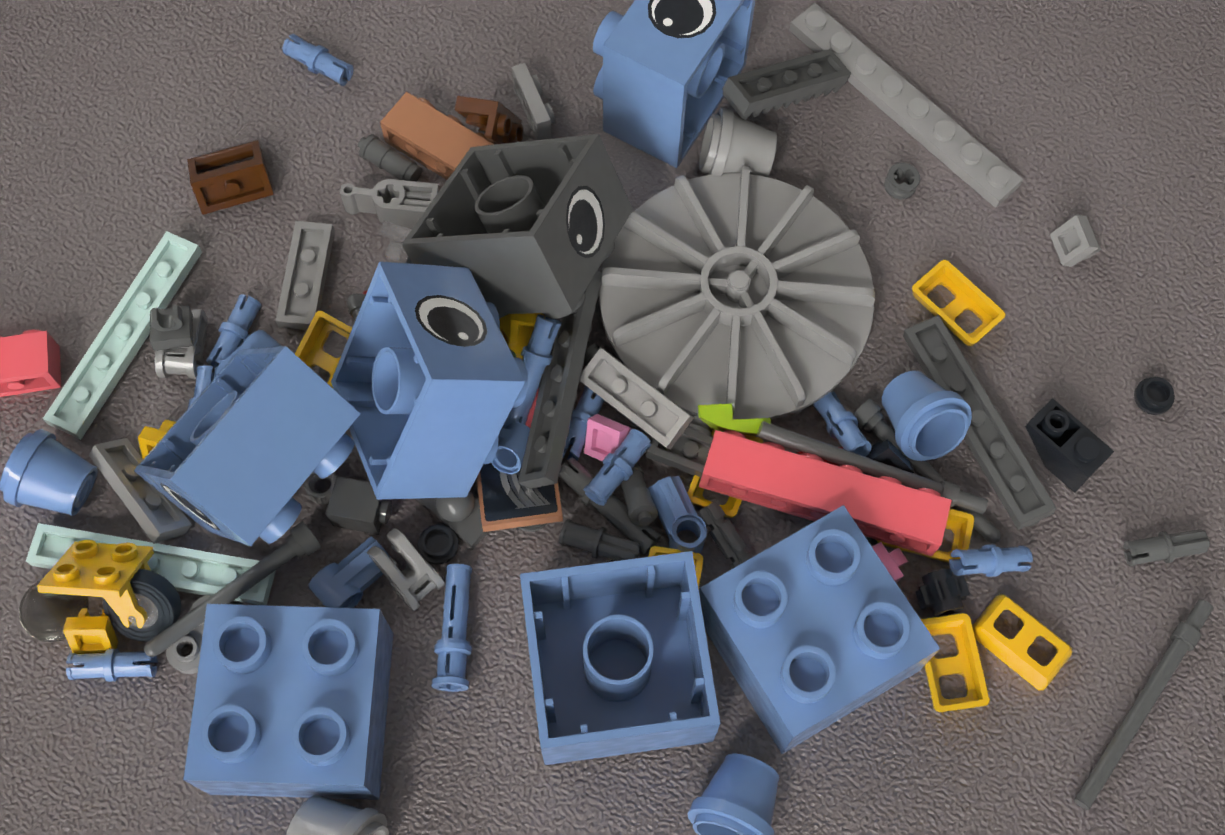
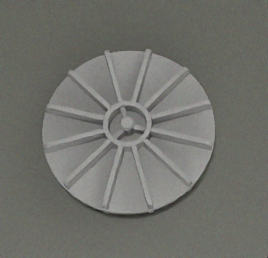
[600,166,875,420]

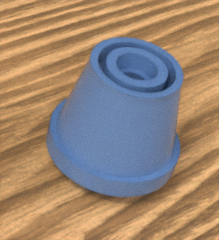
[882,371,972,461]
[0,429,98,516]
[688,753,780,835]

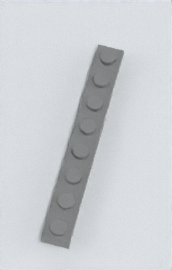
[789,3,1023,208]

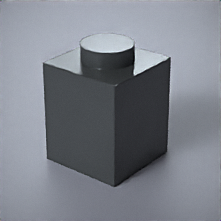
[326,476,392,535]

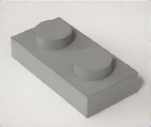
[512,63,555,140]

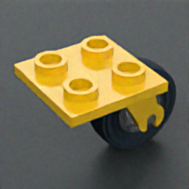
[37,540,181,641]

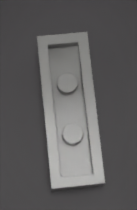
[276,221,335,330]
[579,347,694,450]
[89,438,192,544]

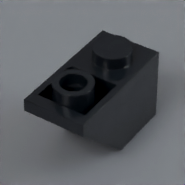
[1025,398,1114,493]

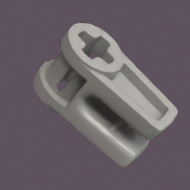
[155,309,208,379]
[366,528,445,611]

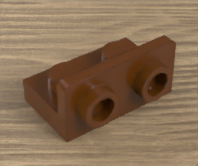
[454,96,524,145]

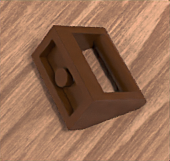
[187,140,274,215]

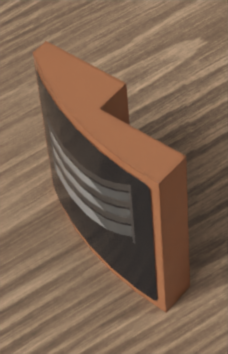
[477,463,563,532]

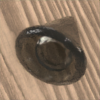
[19,579,89,642]

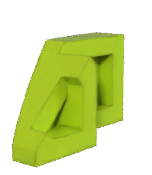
[698,404,771,435]

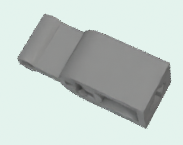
[340,179,440,229]

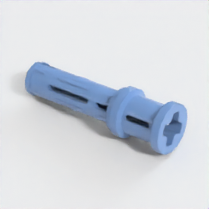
[431,564,472,692]

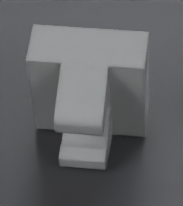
[1050,215,1101,267]

